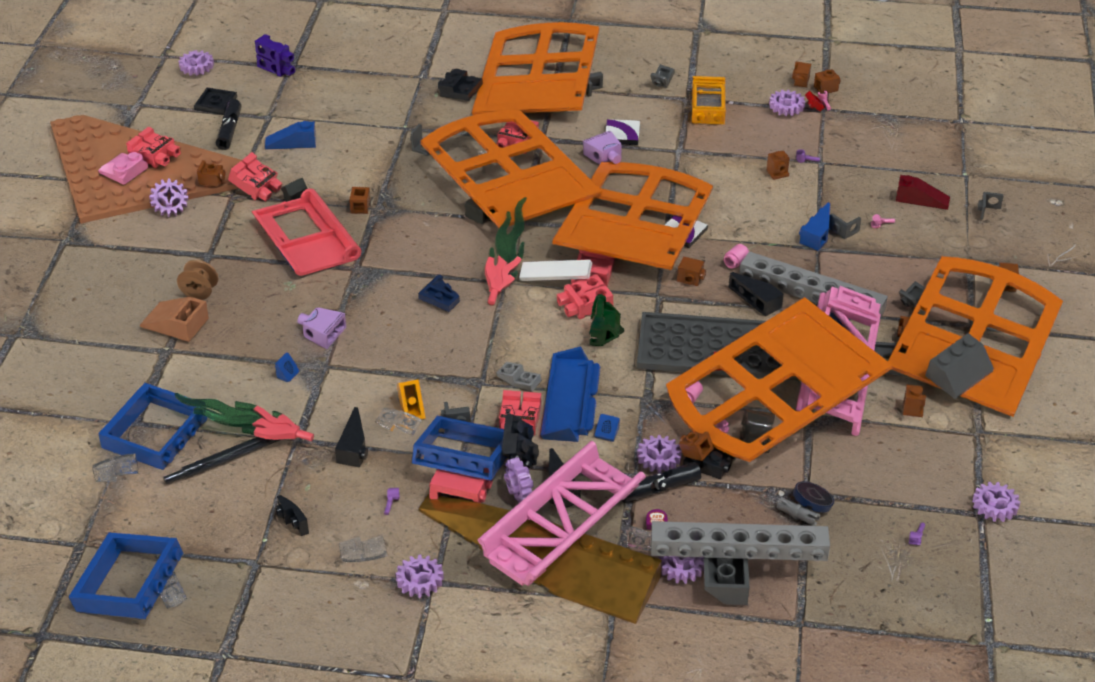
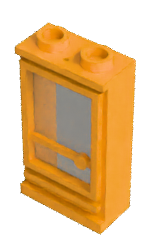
[692,76,726,124]

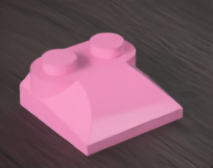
[98,152,148,185]

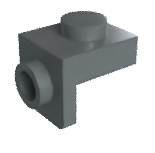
[650,64,675,88]
[586,71,603,97]
[899,281,925,309]
[440,402,471,422]

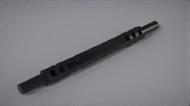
[163,437,281,484]

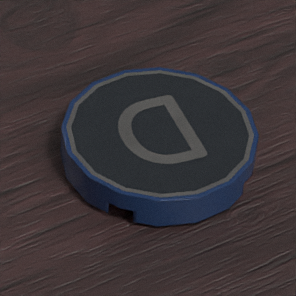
[793,481,834,513]

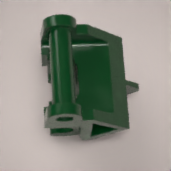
[589,294,625,346]

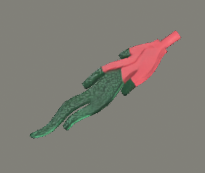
[485,197,527,305]
[175,393,314,441]

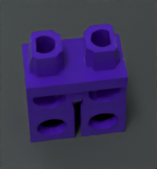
[255,34,295,77]

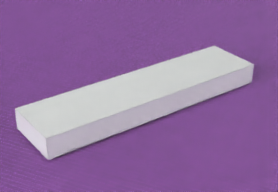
[519,260,592,281]

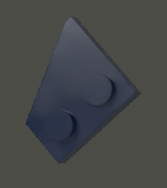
[418,274,460,312]

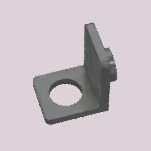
[410,124,430,156]
[977,192,1004,219]
[829,213,861,239]

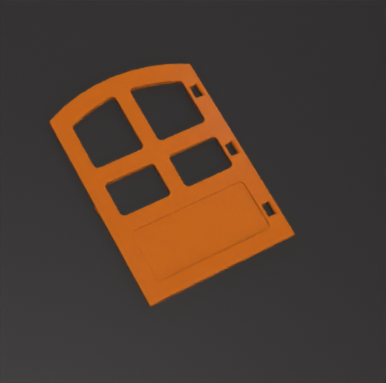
[472,22,600,115]
[421,110,602,229]
[552,162,713,270]
[888,256,1063,417]
[666,297,893,462]

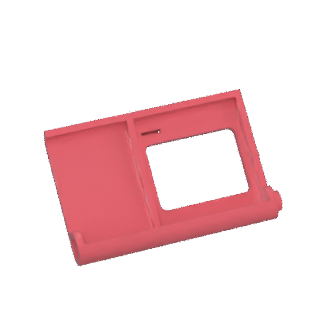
[252,188,362,276]

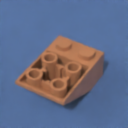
[140,297,209,342]

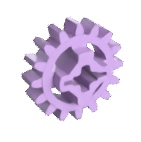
[178,50,214,76]
[769,90,805,116]
[149,178,188,217]
[637,435,682,473]
[504,458,533,503]
[972,482,1020,522]
[396,555,444,598]
[659,556,704,584]

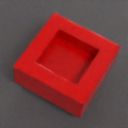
[805,90,825,112]

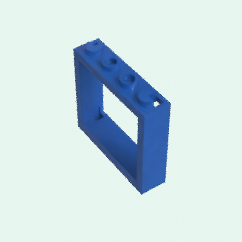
[98,382,208,470]
[412,416,507,481]
[69,532,183,619]

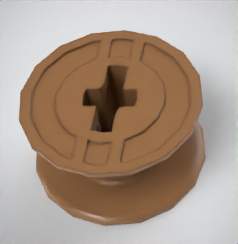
[177,259,219,300]

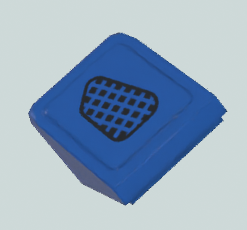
[275,352,299,382]
[594,414,620,442]

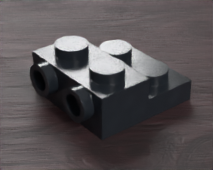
[438,69,483,100]
[501,414,539,468]
[683,447,736,480]

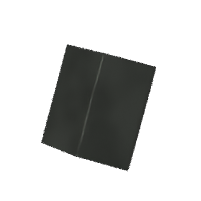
[281,177,307,202]

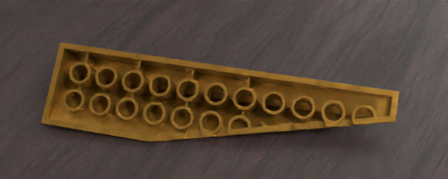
[419,494,662,624]

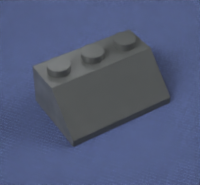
[925,333,994,399]
[703,557,750,605]

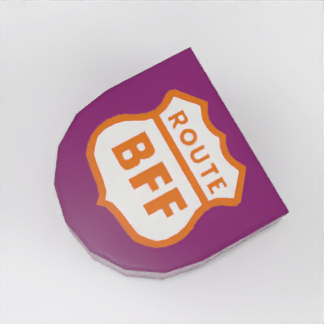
[646,509,668,530]

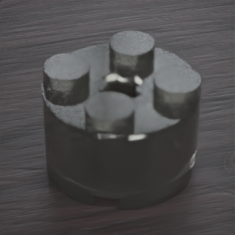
[739,410,775,453]

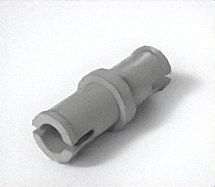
[777,497,820,526]

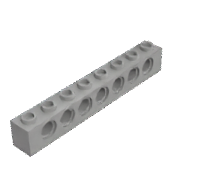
[740,252,888,319]
[651,521,830,561]

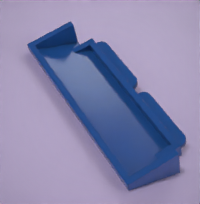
[541,346,601,442]

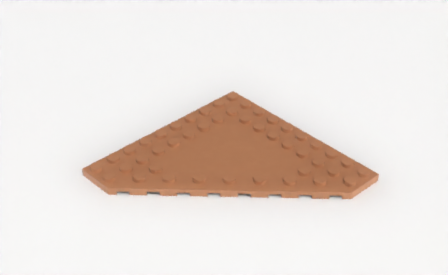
[50,115,242,224]

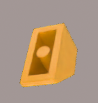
[397,379,426,422]

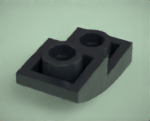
[275,495,309,536]

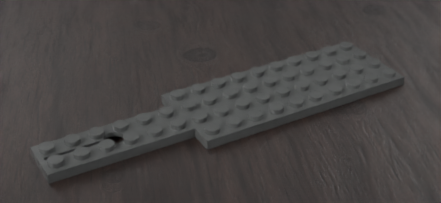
[637,312,907,381]

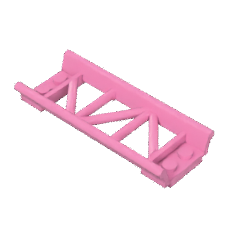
[795,286,881,436]
[478,441,646,586]

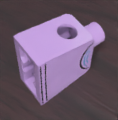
[583,131,622,164]
[298,307,346,349]

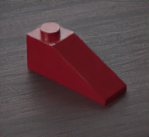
[896,175,950,210]

